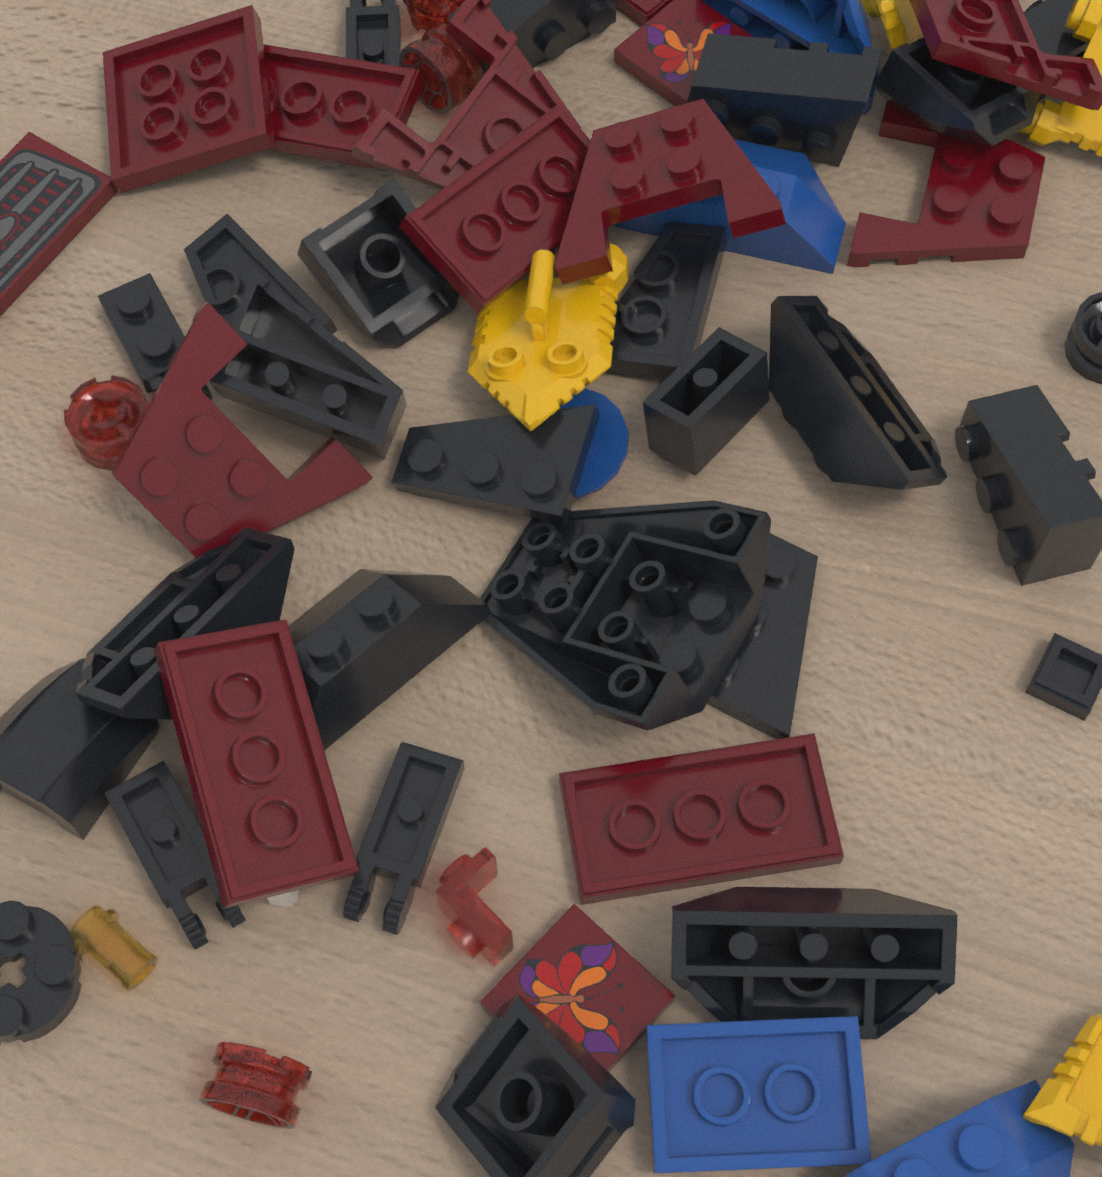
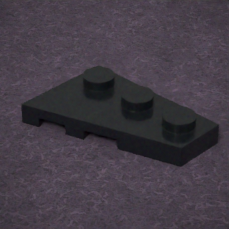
[184,213,337,334]
[606,222,727,379]
[391,405,600,525]
[707,533,818,739]

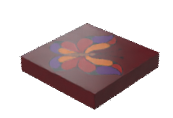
[614,0,753,106]
[480,904,675,1072]

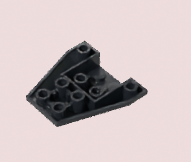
[480,500,771,731]

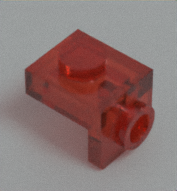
[436,847,514,967]

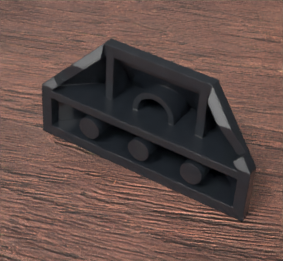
[769,296,947,490]
[75,527,295,720]
[288,569,491,751]
[671,887,958,1039]

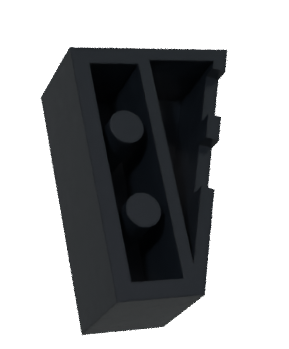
[448,0,617,83]
[686,33,882,167]
[209,268,407,459]
[955,385,1102,586]

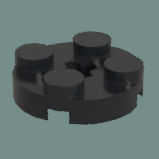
[0,900,83,1044]

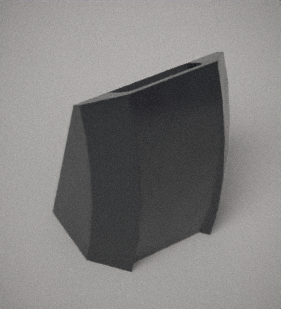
[874,37,1040,146]
[297,179,460,346]
[0,658,160,840]
[435,994,636,1177]

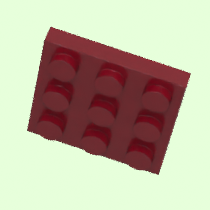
[103,5,275,193]

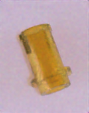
[70,905,159,991]

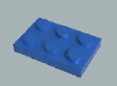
[645,1016,872,1174]

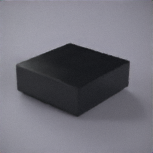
[1025,633,1102,721]

